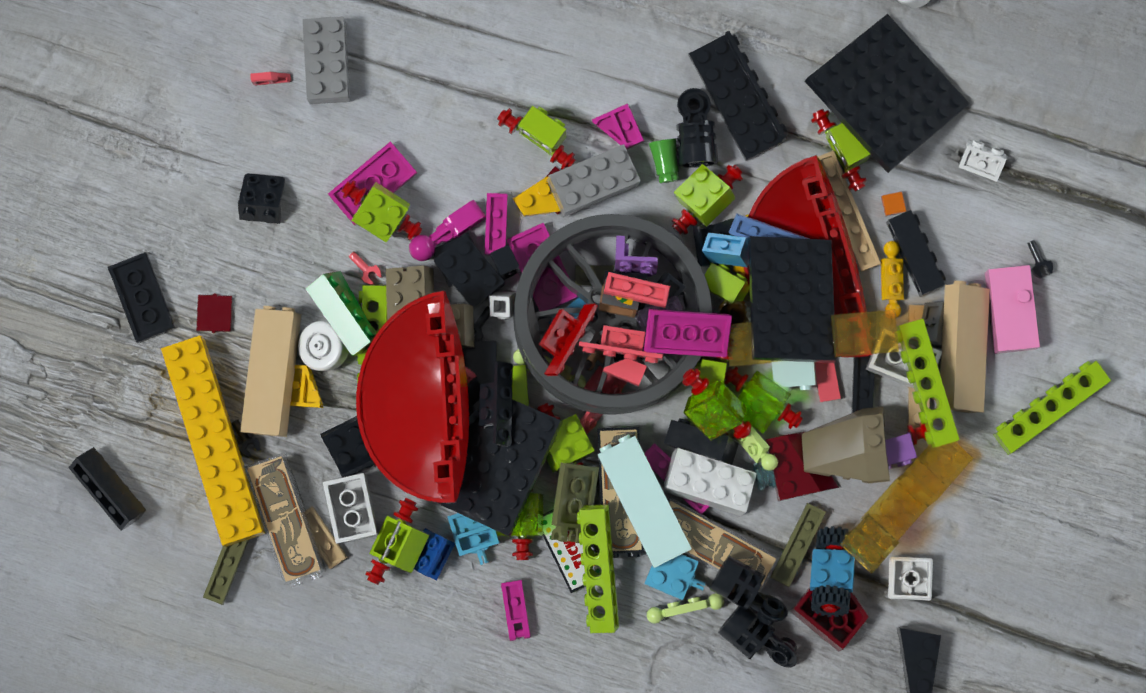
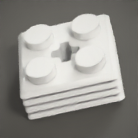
[888,557,933,600]

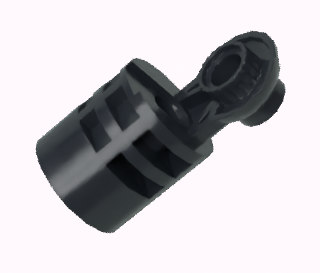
[676,88,718,168]
[710,555,788,625]
[718,606,797,668]

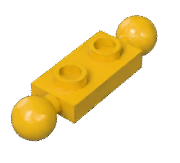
[881,241,904,319]

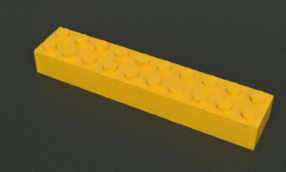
[161,335,266,547]

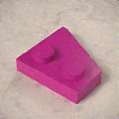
[592,103,644,150]

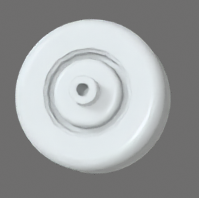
[298,321,349,371]

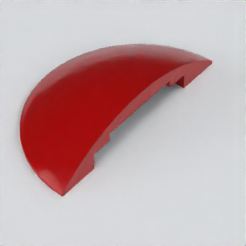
[743,155,872,357]
[356,291,469,503]

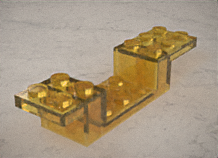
[728,309,899,366]
[840,441,973,573]

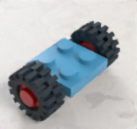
[810,526,856,617]

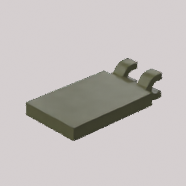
[551,463,599,543]

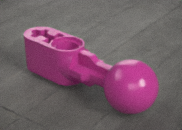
[409,200,486,261]

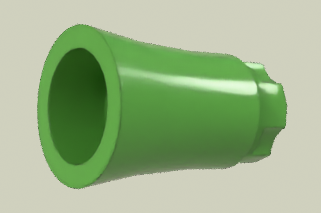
[648,138,679,184]

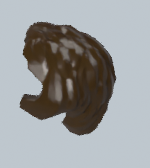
[716,301,749,334]

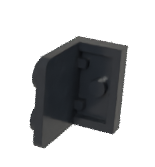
[238,173,285,224]
[693,218,734,267]

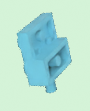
[448,513,500,565]
[644,554,706,600]

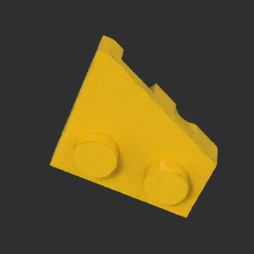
[513,176,561,217]
[290,365,323,408]

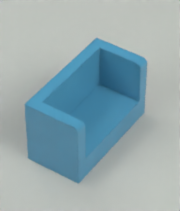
[702,233,749,267]

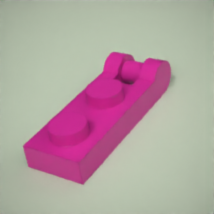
[501,580,531,641]

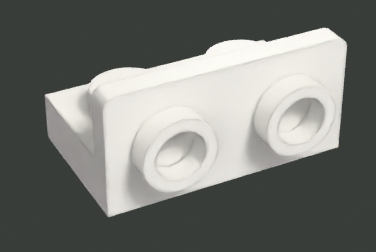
[958,140,1007,182]

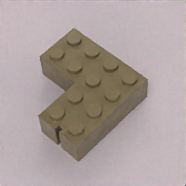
[386,265,474,348]

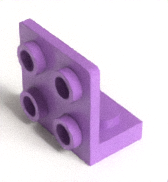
[615,236,658,277]

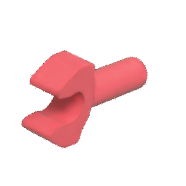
[348,251,382,286]

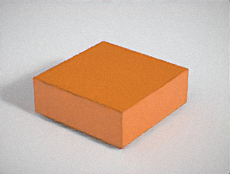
[881,192,906,217]

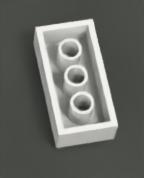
[662,448,757,516]

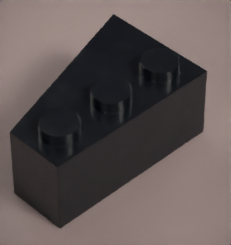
[664,418,739,465]
[897,628,941,693]

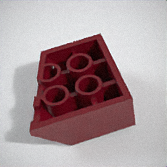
[764,432,839,501]
[790,587,868,652]

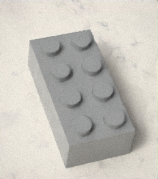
[302,16,350,104]
[547,144,641,217]

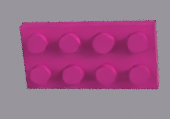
[328,141,417,226]
[506,222,578,312]
[644,309,732,357]

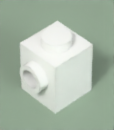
[489,291,516,319]

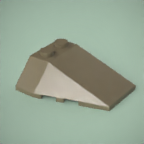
[802,407,890,483]

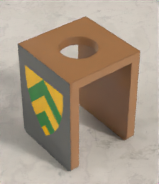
[598,278,639,318]

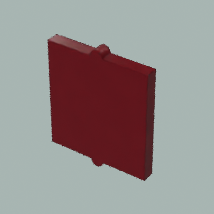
[196,293,232,334]

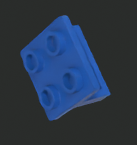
[414,528,455,581]

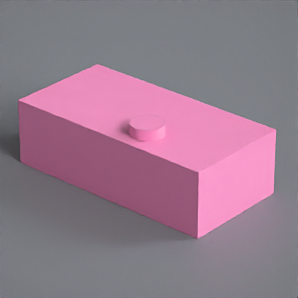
[985,265,1040,354]

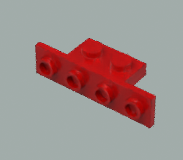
[539,304,598,376]

